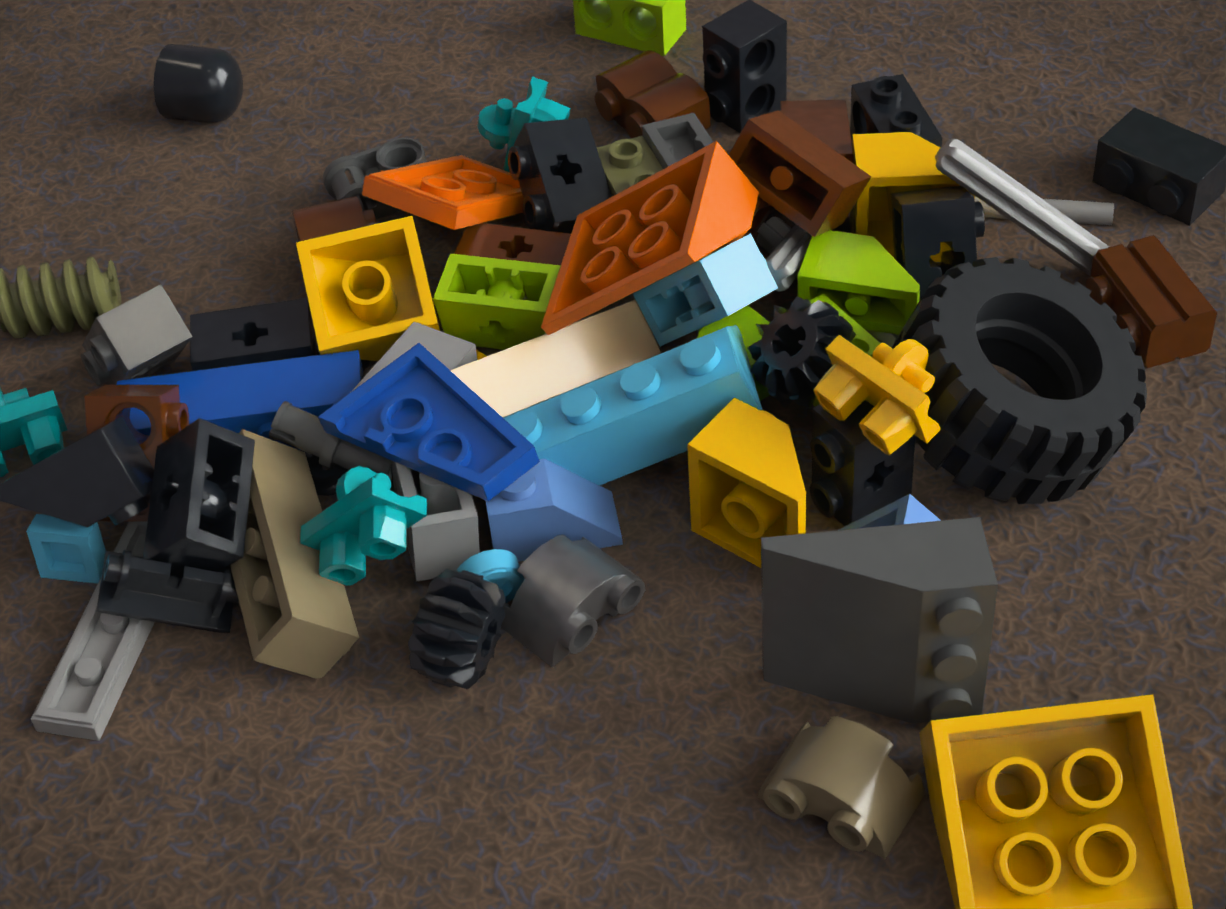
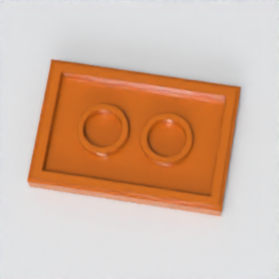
[362,155,524,230]

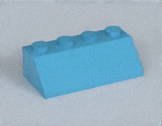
[504,325,762,486]

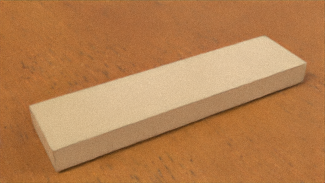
[450,300,661,418]

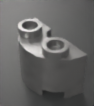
[501,535,646,667]

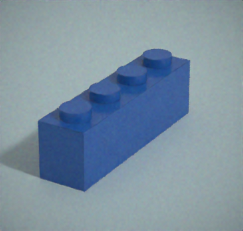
[116,350,364,450]

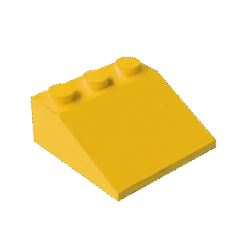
[919,695,1193,909]

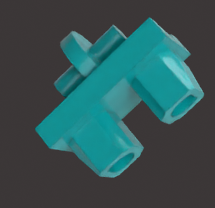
[477,77,571,172]
[0,386,68,477]
[300,466,427,585]

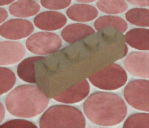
[230,429,359,679]

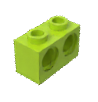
[573,0,686,56]

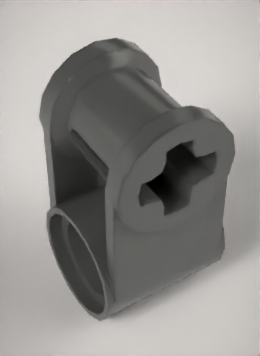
[323,137,427,219]

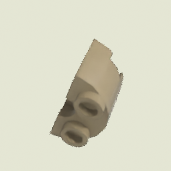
[758,716,925,859]

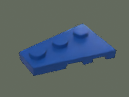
[318,343,540,501]

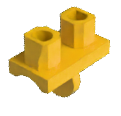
[813,335,941,456]

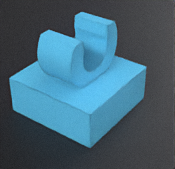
[26,514,106,584]

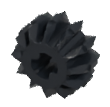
[747,296,856,408]
[408,569,506,689]

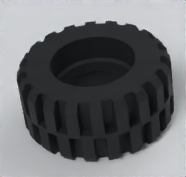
[892,257,1147,504]

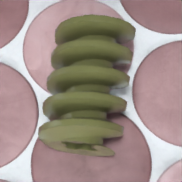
[0,256,121,339]

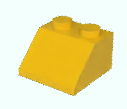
[850,132,975,262]
[296,216,440,361]
[687,398,806,568]

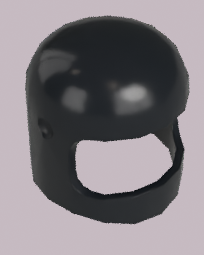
[153,44,243,122]

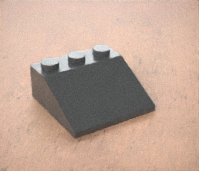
[761,517,998,723]

